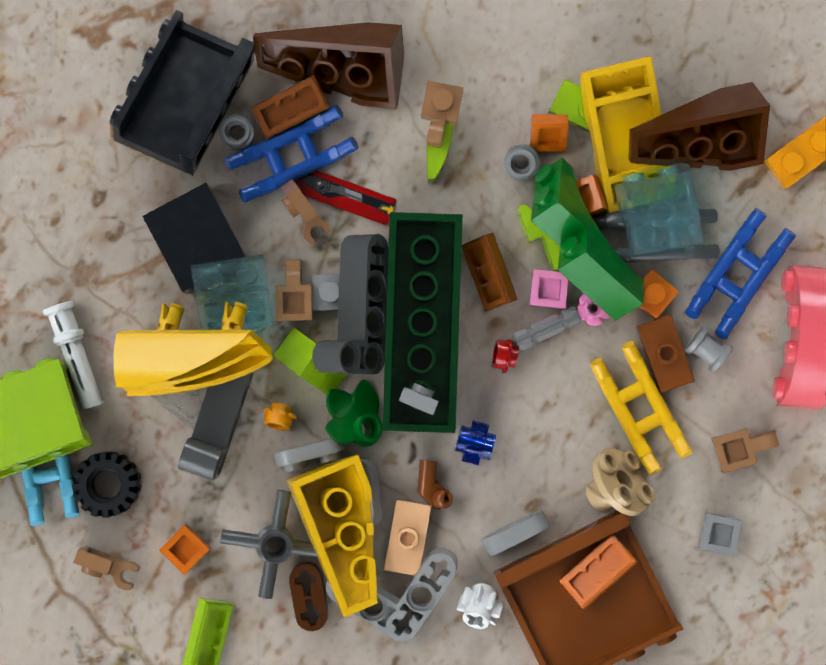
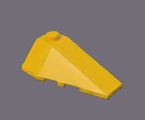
[286,455,378,618]

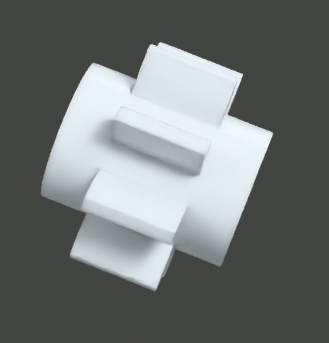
[457,583,504,629]

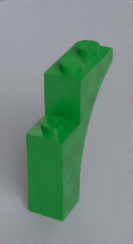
[531,158,644,321]

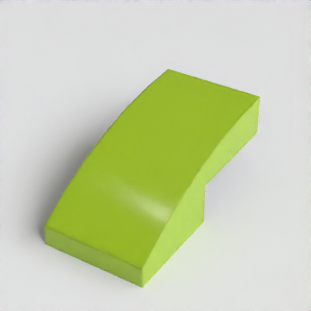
[427,124,454,183]
[516,204,560,271]

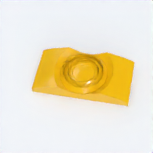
[580,56,676,213]

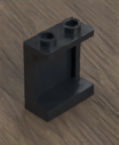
[142,182,250,296]

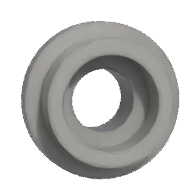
[219,114,255,150]
[504,144,540,180]

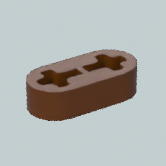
[289,562,328,631]

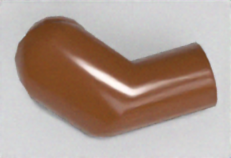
[417,460,453,510]

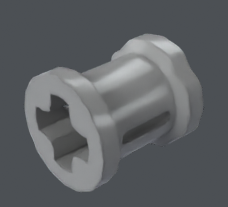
[684,326,733,372]

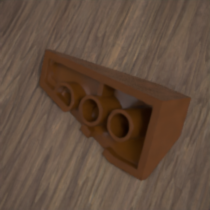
[253,22,404,109]
[628,82,770,171]

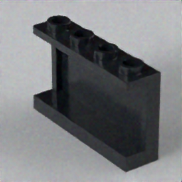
[110,10,255,176]

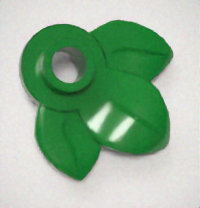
[325,379,383,447]

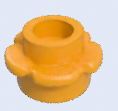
[262,403,297,431]

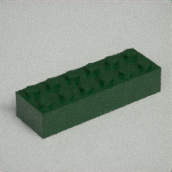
[382,212,463,433]

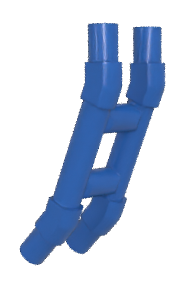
[224,105,359,203]
[685,208,796,339]

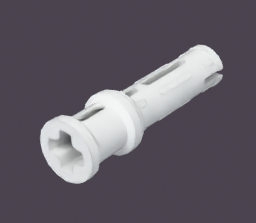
[42,300,104,410]

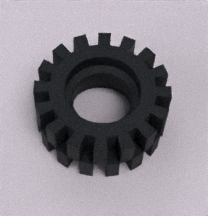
[72,451,142,518]

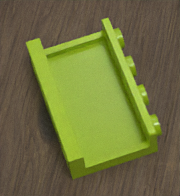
[0,358,93,479]

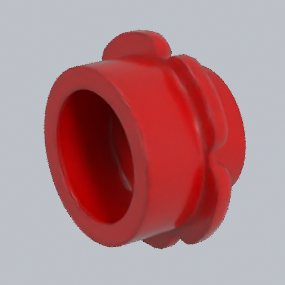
[492,339,519,373]

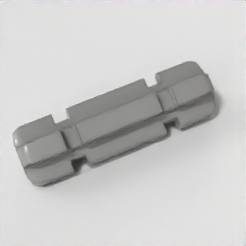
[513,306,581,350]

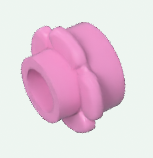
[577,294,610,326]

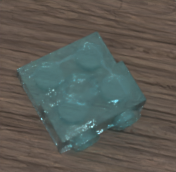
[614,166,704,256]
[191,254,274,333]

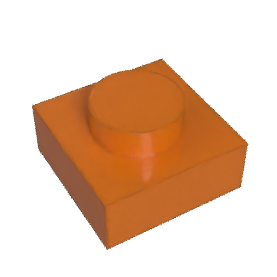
[530,114,568,152]
[576,174,608,216]
[639,269,679,319]
[159,523,211,575]

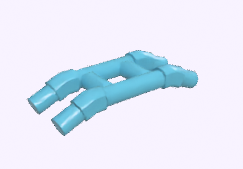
[21,454,79,526]

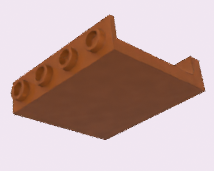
[494,510,683,665]

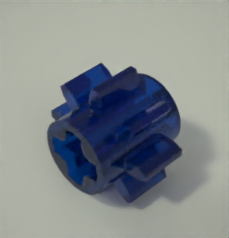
[455,420,496,466]

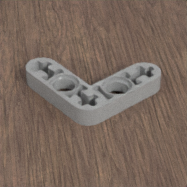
[326,548,458,642]

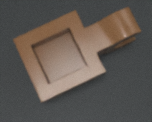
[421,80,464,148]
[281,179,330,245]
[275,260,313,321]
[711,428,779,473]
[73,545,141,590]

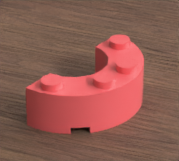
[772,265,826,409]

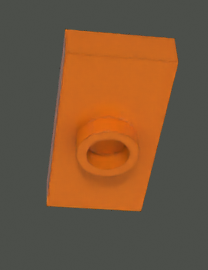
[559,534,638,609]

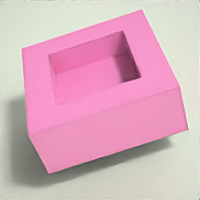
[529,269,568,309]

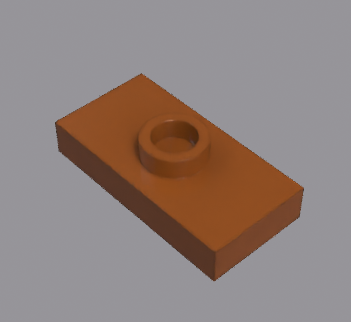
[251,75,331,139]
[462,232,518,312]
[636,314,695,393]

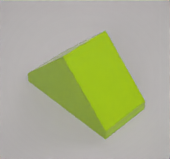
[273,327,347,394]

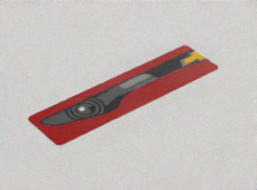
[294,170,396,225]

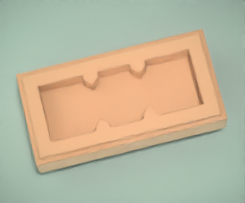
[384,499,431,576]

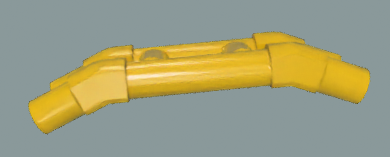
[590,341,693,476]

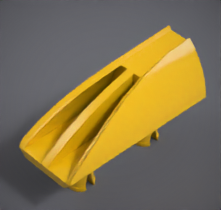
[114,302,273,396]

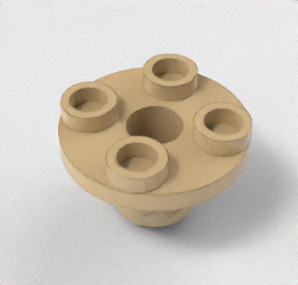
[586,448,656,516]

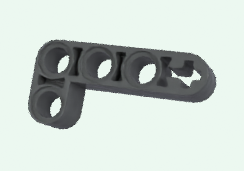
[312,234,389,375]
[178,372,254,480]

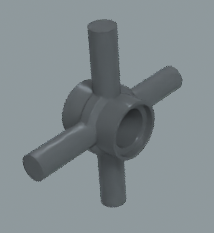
[220,490,318,599]

